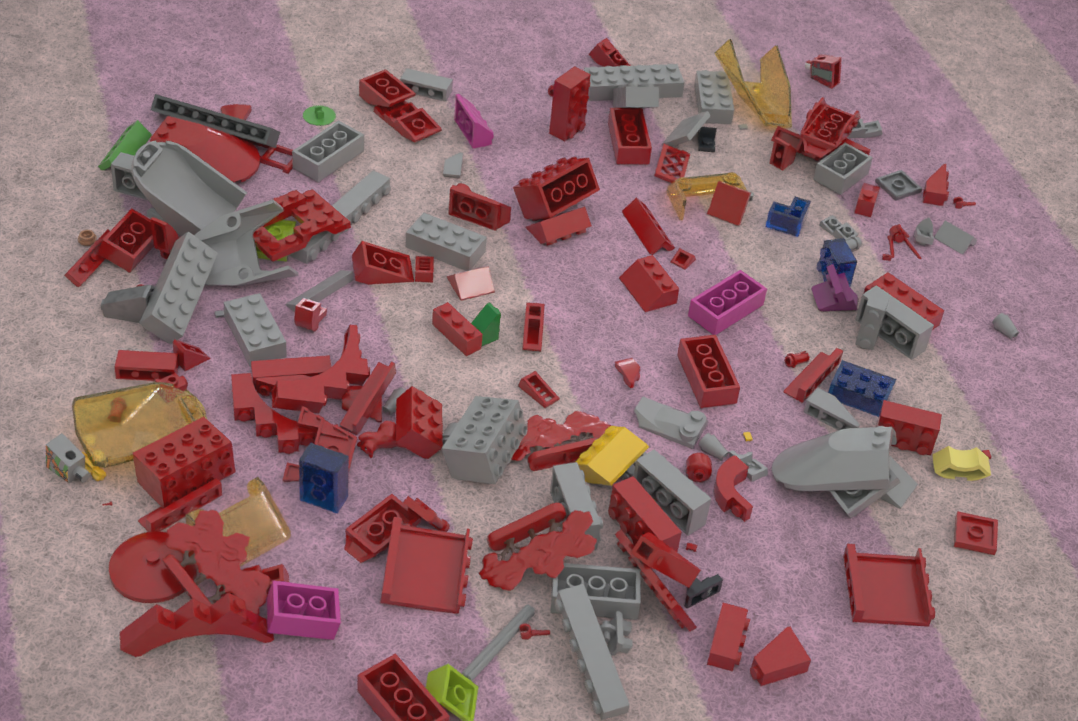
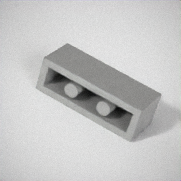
[400,68,453,102]
[855,292,890,350]

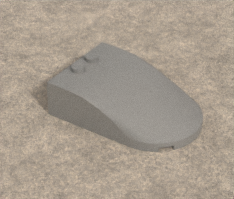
[131,141,247,236]

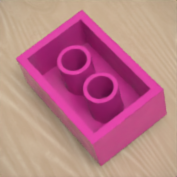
[267,581,341,640]

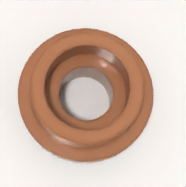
[78,229,97,246]

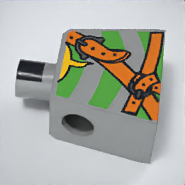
[46,433,91,483]

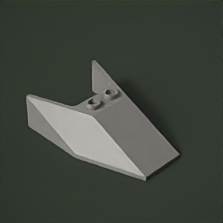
[194,200,299,286]

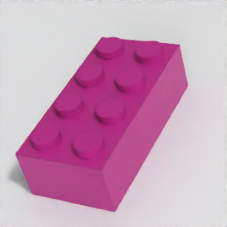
[688,270,767,335]

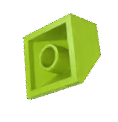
[426,664,478,721]

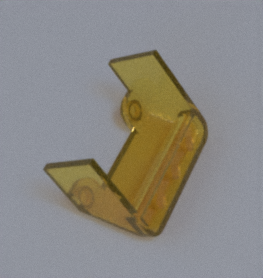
[666,172,747,220]

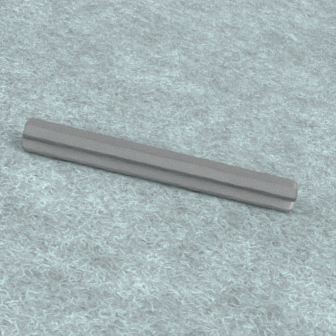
[462,605,535,681]

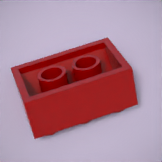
[525,206,592,246]
[619,255,679,312]

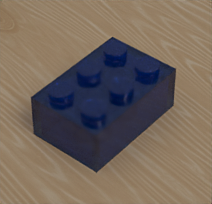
[828,360,897,417]
[299,443,349,514]

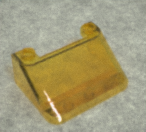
[185,477,291,567]

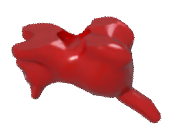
[357,420,405,458]

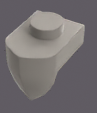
[914,218,934,245]

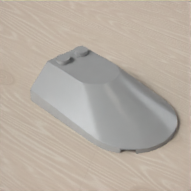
[772,426,897,491]

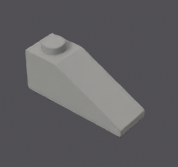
[804,388,860,431]

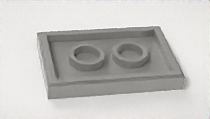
[662,111,711,147]

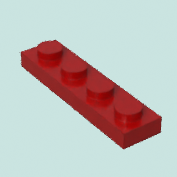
[64,229,110,287]

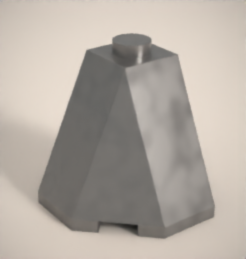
[101,285,155,323]

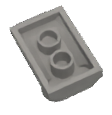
[634,397,708,449]

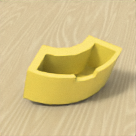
[932,446,991,481]

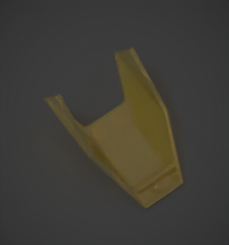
[714,39,792,128]

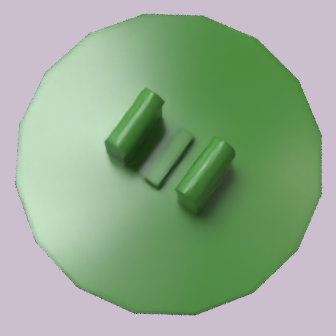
[303,106,336,126]

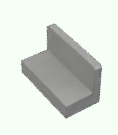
[934,220,977,254]

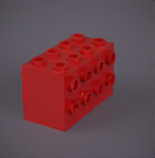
[513,157,600,221]
[132,417,236,508]

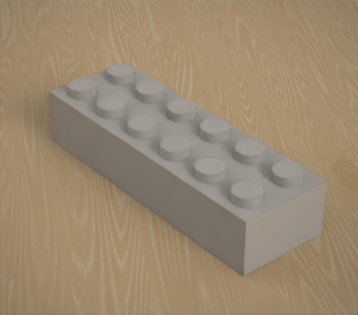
[584,64,685,101]
[139,232,218,344]

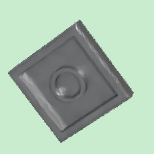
[875,170,922,201]

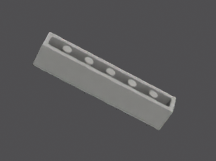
[555,584,630,720]

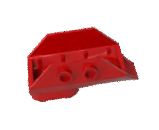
[800,97,861,158]

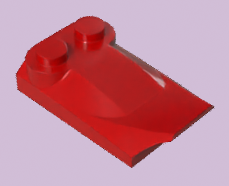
[448,183,512,231]
[344,494,421,563]

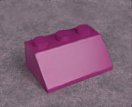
[454,94,494,149]

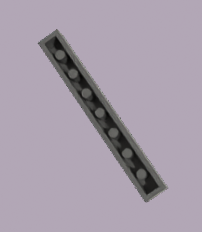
[150,94,280,148]

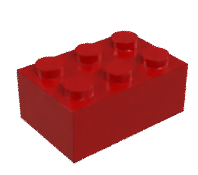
[98,208,154,273]
[396,386,443,459]
[876,400,942,456]

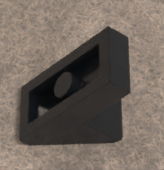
[698,127,717,153]
[684,574,723,609]

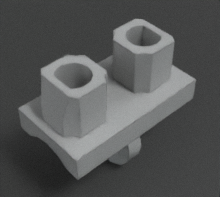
[600,611,633,655]

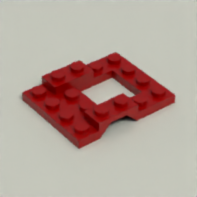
[253,189,351,262]

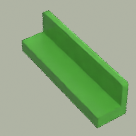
[98,120,152,170]

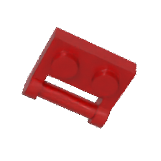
[403,496,450,532]

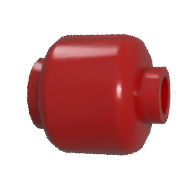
[686,453,712,482]

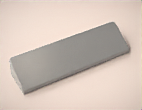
[286,270,353,312]

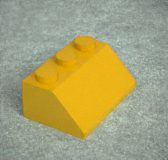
[576,426,649,486]

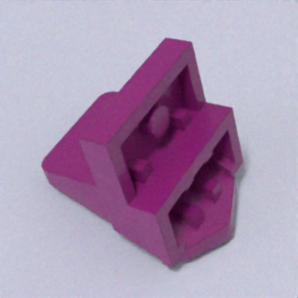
[811,264,859,312]

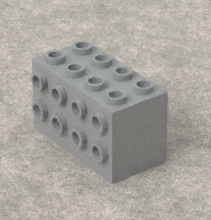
[442,396,528,484]

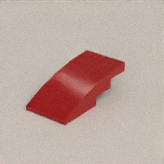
[373,100,442,142]

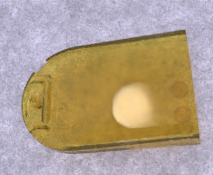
[72,382,207,468]

